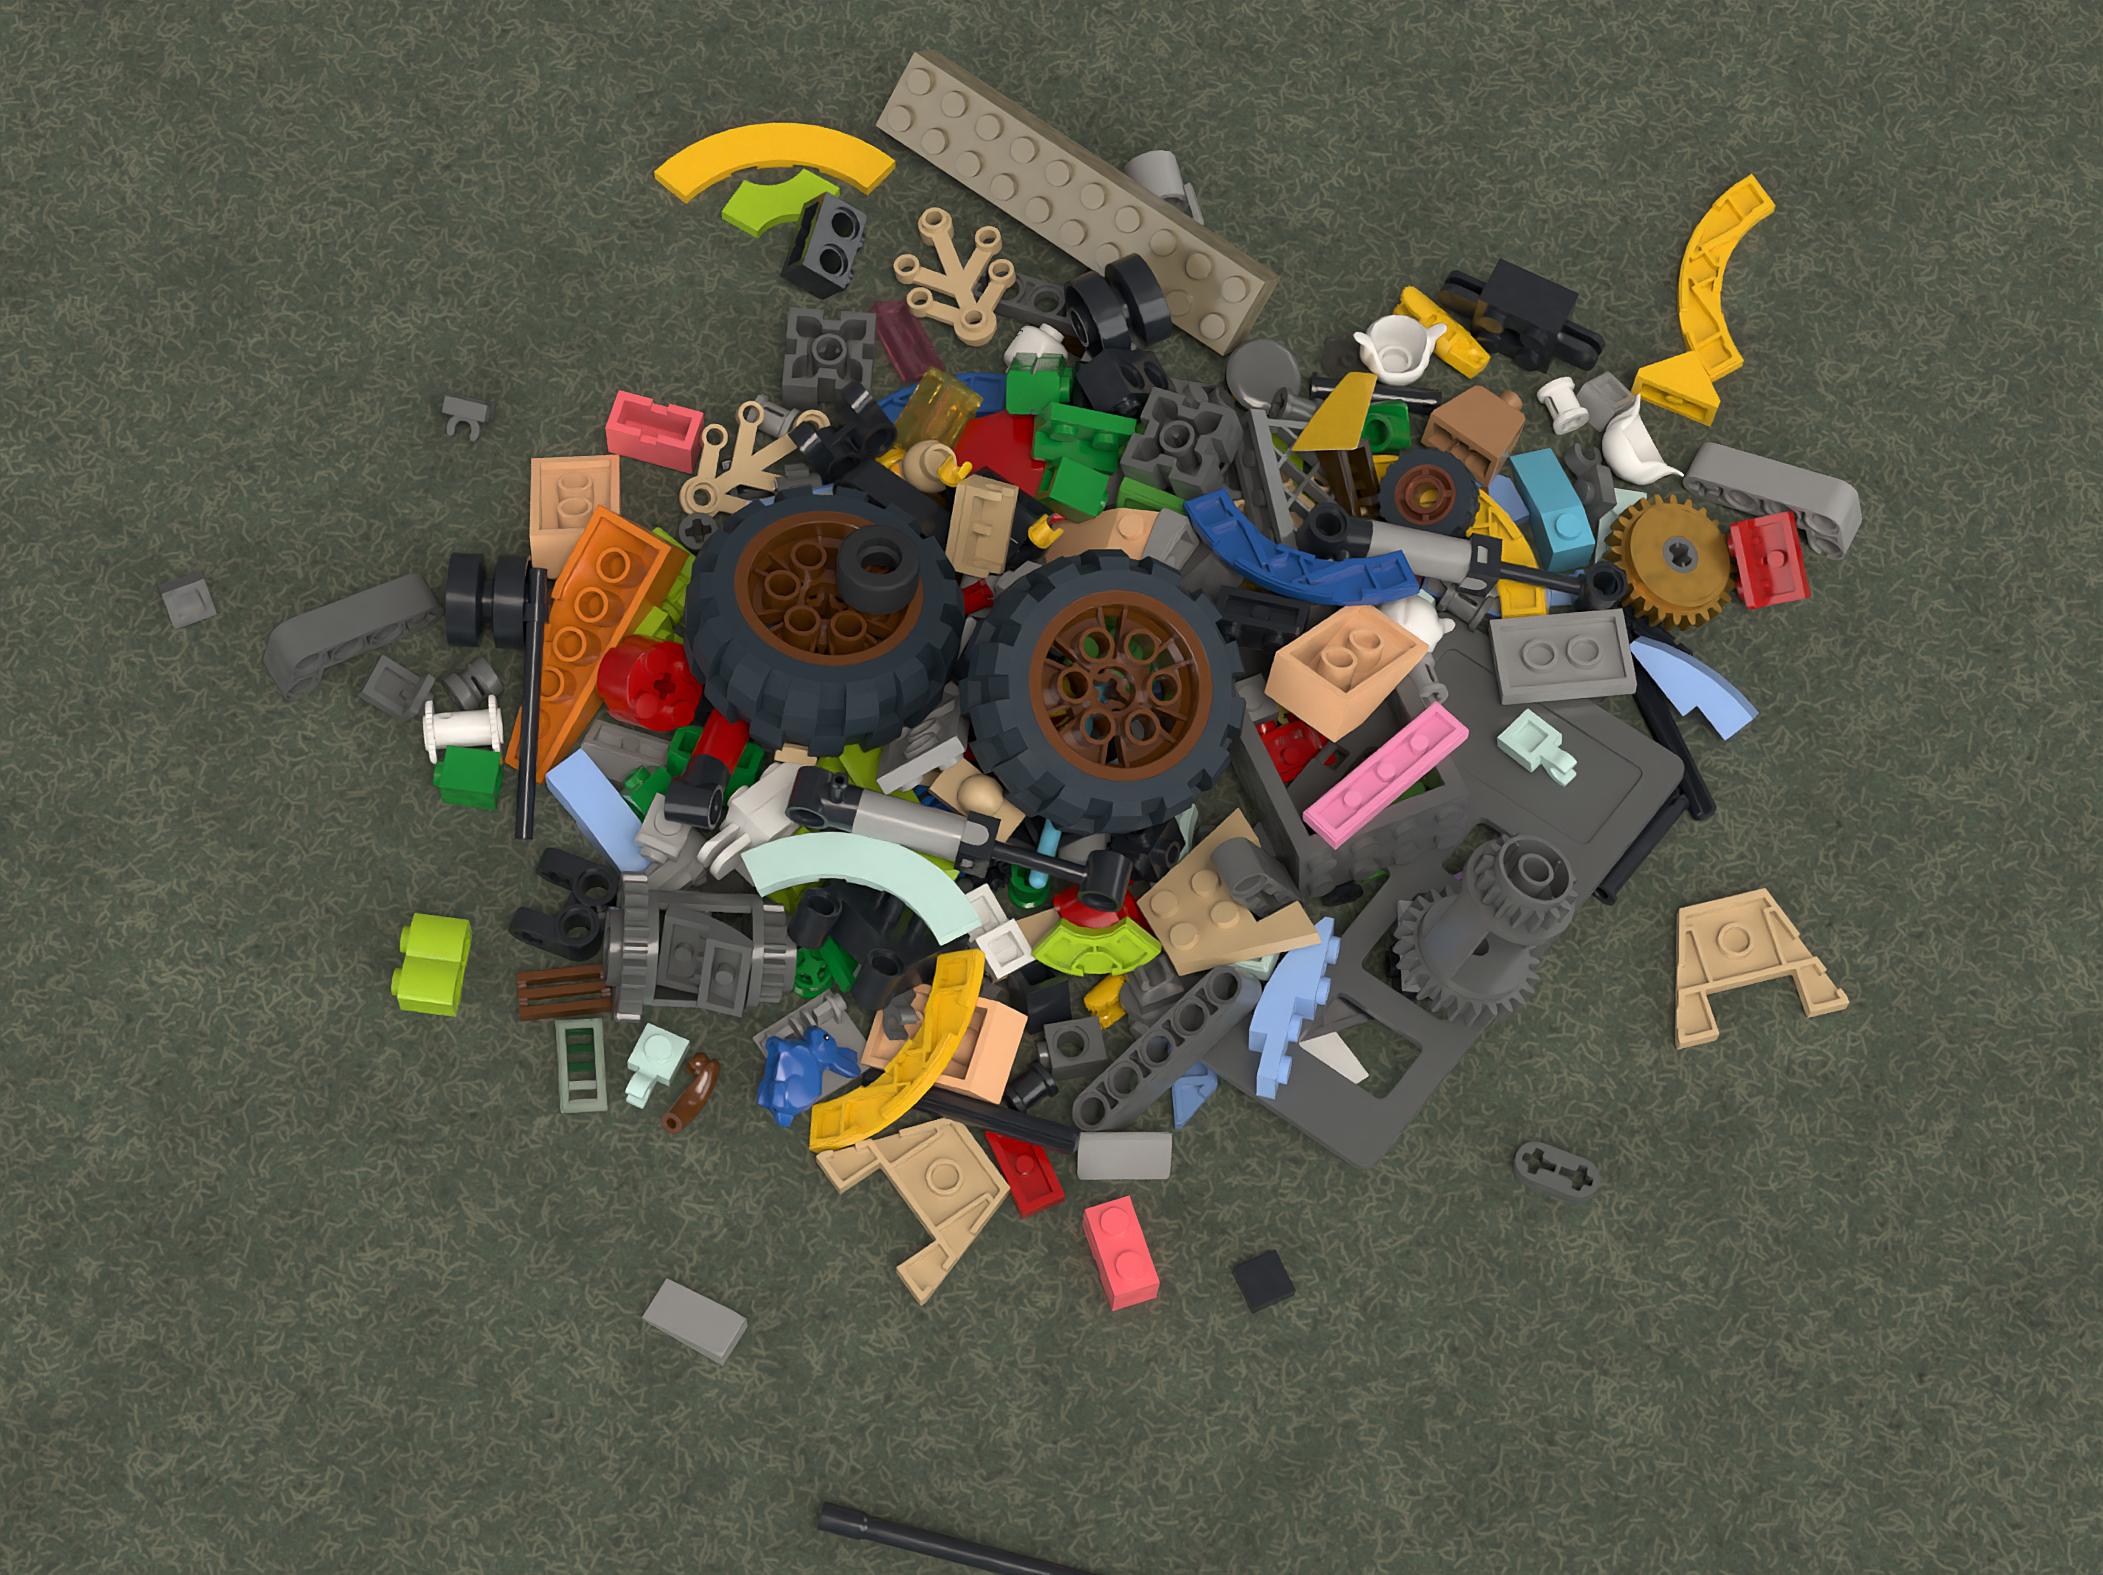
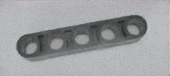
[1072,965,1262,1132]

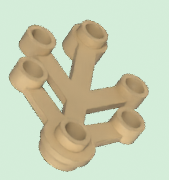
[894,207,1016,346]
[679,401,830,517]

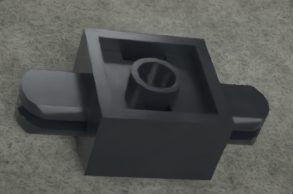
[1438,258,1605,374]

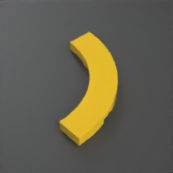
[654,123,896,204]
[1677,174,1776,383]
[1372,455,1549,619]
[809,948,986,1153]

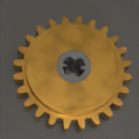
[1602,494,1738,632]

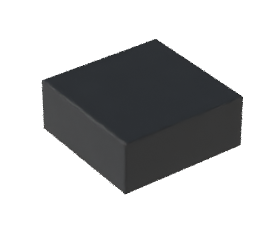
[1232,1249,1296,1314]

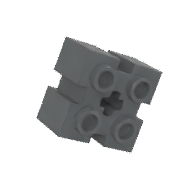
[782,307,876,413]
[1120,387,1244,501]

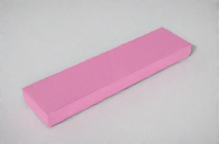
[1303,701,1469,850]

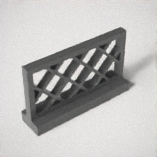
[1234,408,1339,561]

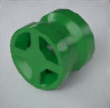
[792,947,834,1000]

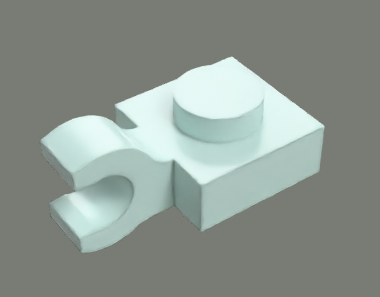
[1497,709,1577,787]
[625,1023,690,1109]

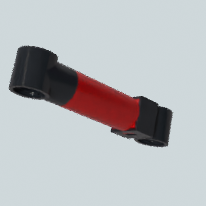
[664,707,751,833]

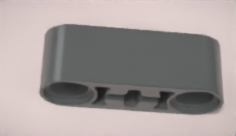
[1211,837,1306,919]

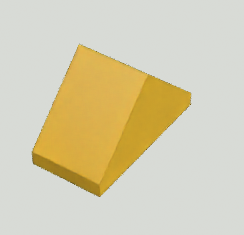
[1631,350,1720,427]

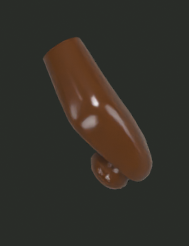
[661,1052,721,1134]

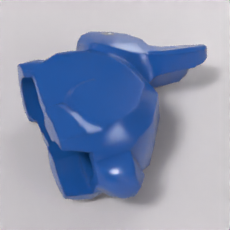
[757,1025,861,1128]

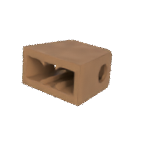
[1421,385,1526,487]

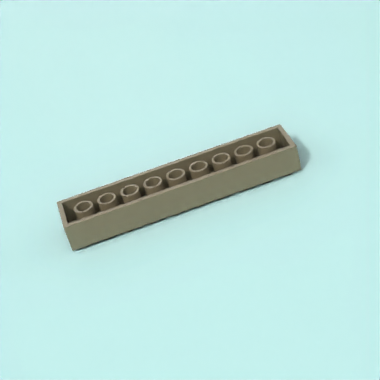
[875,49,1281,356]

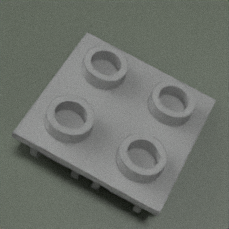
[752,989,872,1112]

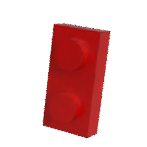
[984,1131,1065,1219]

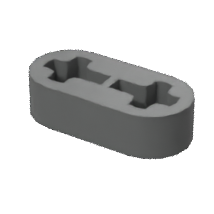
[1512,1141,1601,1204]

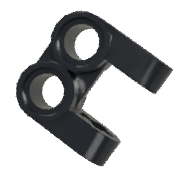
[787,378,898,485]
[508,847,618,962]

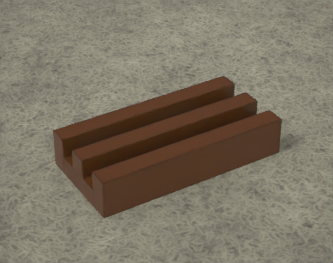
[516,963,613,1022]

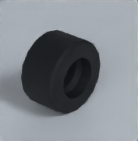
[836,524,921,615]

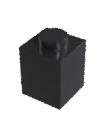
[1008,959,1072,1035]

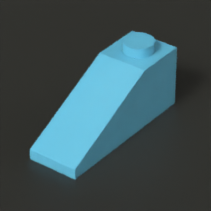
[1508,448,1596,572]

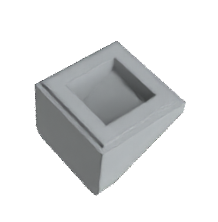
[1576,371,1636,432]

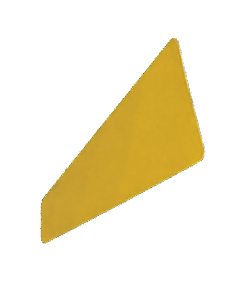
[1291,372,1378,451]

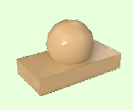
[928,758,1027,842]

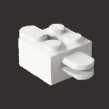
[697,758,821,887]

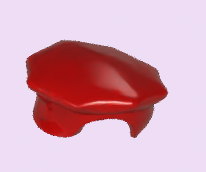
[951,409,1065,525]

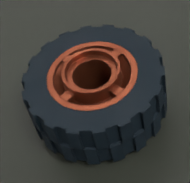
[1378,447,1480,539]

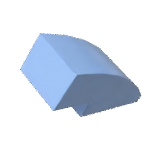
[1630,636,1759,740]
[545,748,654,875]

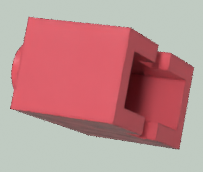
[605,390,704,474]
[1082,1196,1160,1311]

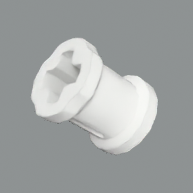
[1537,377,1589,435]

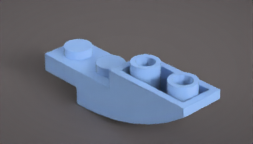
[1249,917,1341,1099]

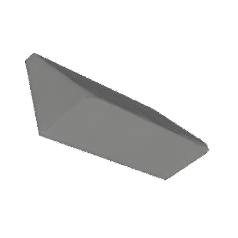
[581,719,671,782]
[1077,1132,1172,1180]

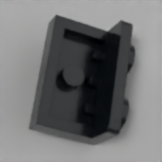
[1215,585,1310,657]

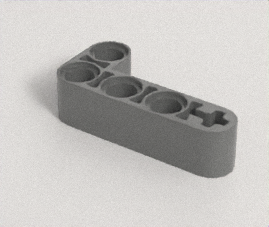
[263,572,444,701]

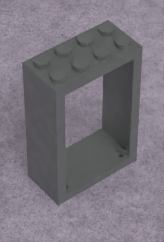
[1227,598,1470,898]

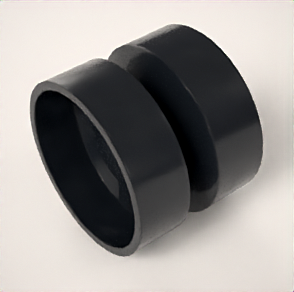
[1064,253,1172,359]
[446,552,532,649]

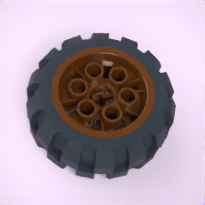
[682,485,965,757]
[959,549,1247,837]

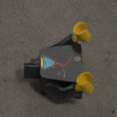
[937,454,1064,575]

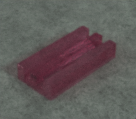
[867,300,945,383]

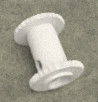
[423,695,504,764]

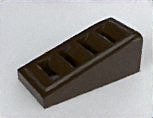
[1316,437,1387,523]

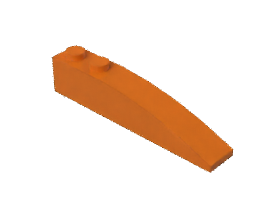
[504,504,690,785]

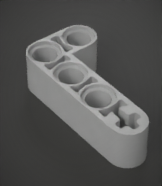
[1683,442,1862,560]

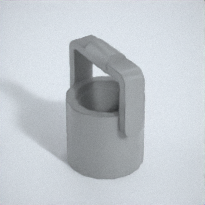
[1122,150,1204,225]

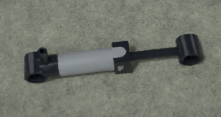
[1295,502,1628,612]
[785,766,1133,912]

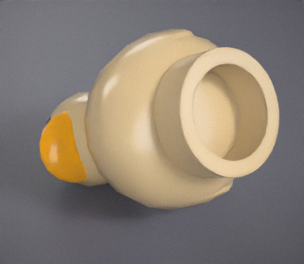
[890,440,957,493]

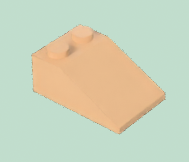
[530,454,622,580]
[1045,508,1159,563]
[1264,605,1430,743]
[860,984,1028,1105]

